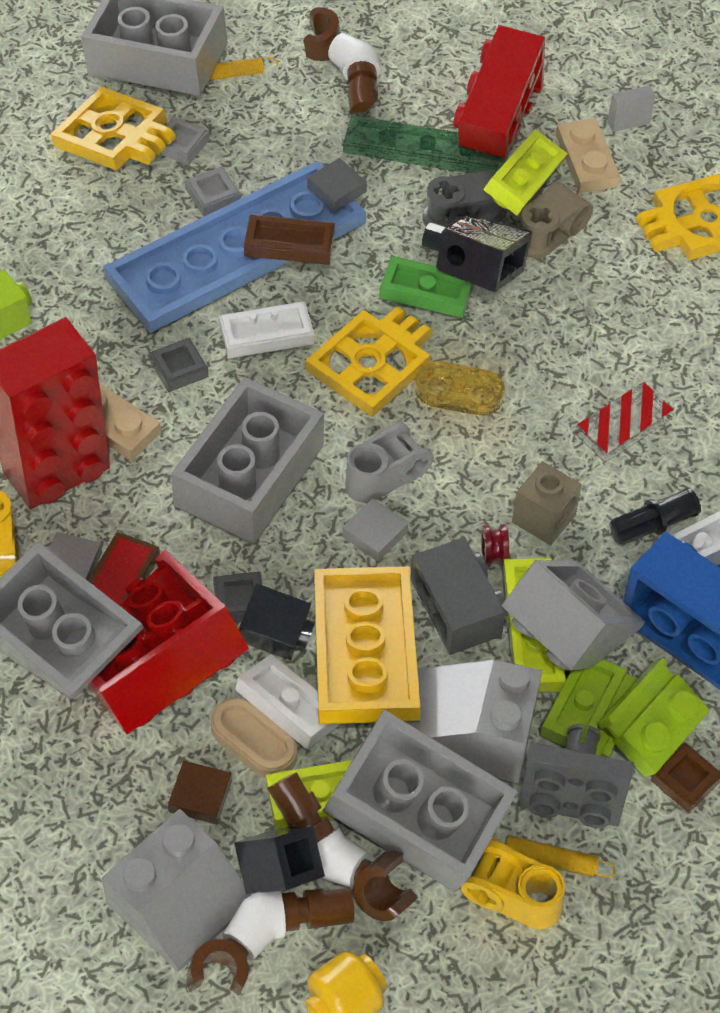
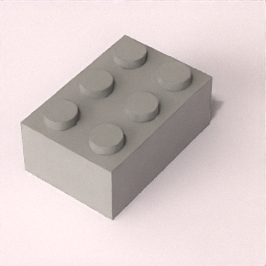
[81,0,228,96]
[171,377,324,544]
[322,709,518,892]

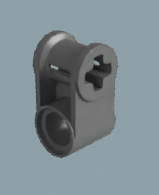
[422,171,508,227]

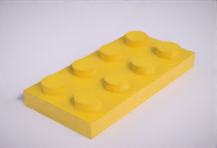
[314,566,420,724]

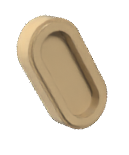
[211,698,297,778]

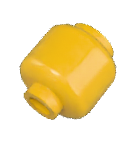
[304,951,387,1013]

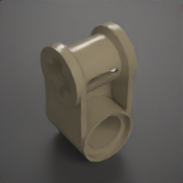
[521,182,593,258]

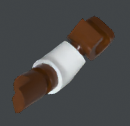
[303,7,381,114]
[267,772,418,922]
[186,887,355,995]

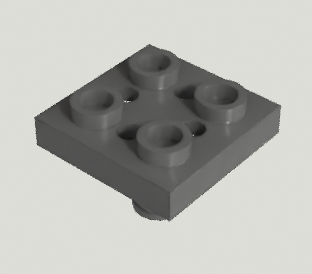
[518,724,634,828]

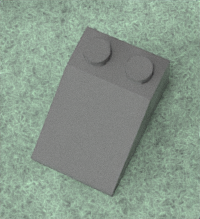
[0,541,143,699]
[406,660,543,783]

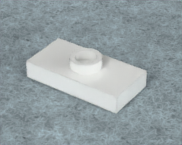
[219,301,314,359]

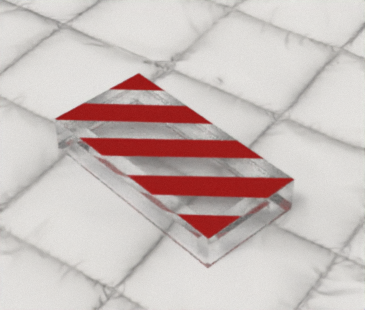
[575,382,674,463]

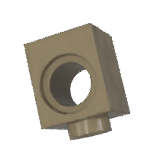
[512,461,582,546]

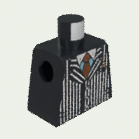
[422,216,532,292]

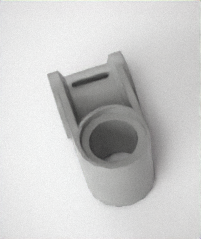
[345,422,434,503]

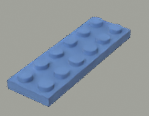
[103,161,366,333]

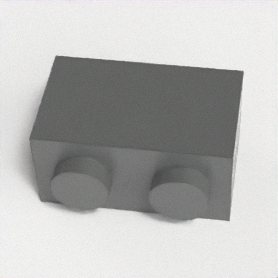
[410,537,508,655]

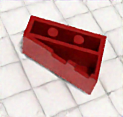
[453,25,545,158]

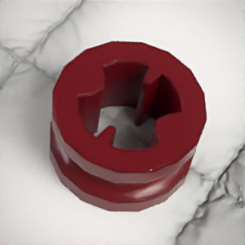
[481,524,509,567]

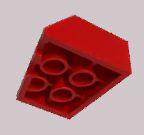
[88,549,249,734]

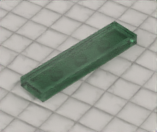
[343,115,511,176]

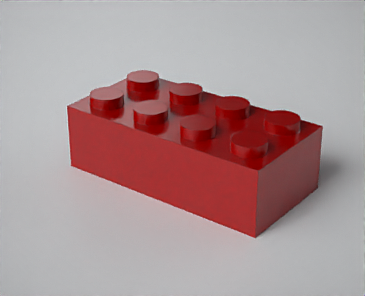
[0,317,110,510]

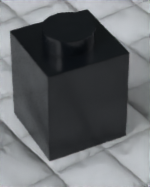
[239,583,315,660]
[234,825,325,894]

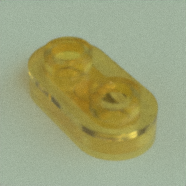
[415,361,505,416]

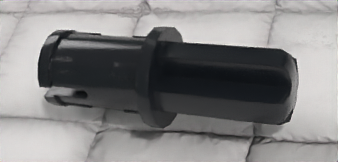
[609,487,701,545]

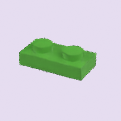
[379,256,474,318]

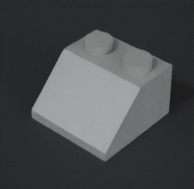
[502,560,645,670]
[102,809,251,972]

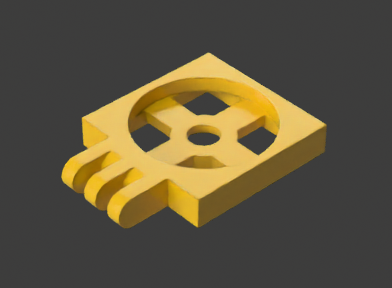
[50,86,176,170]
[636,173,720,261]
[305,306,433,417]

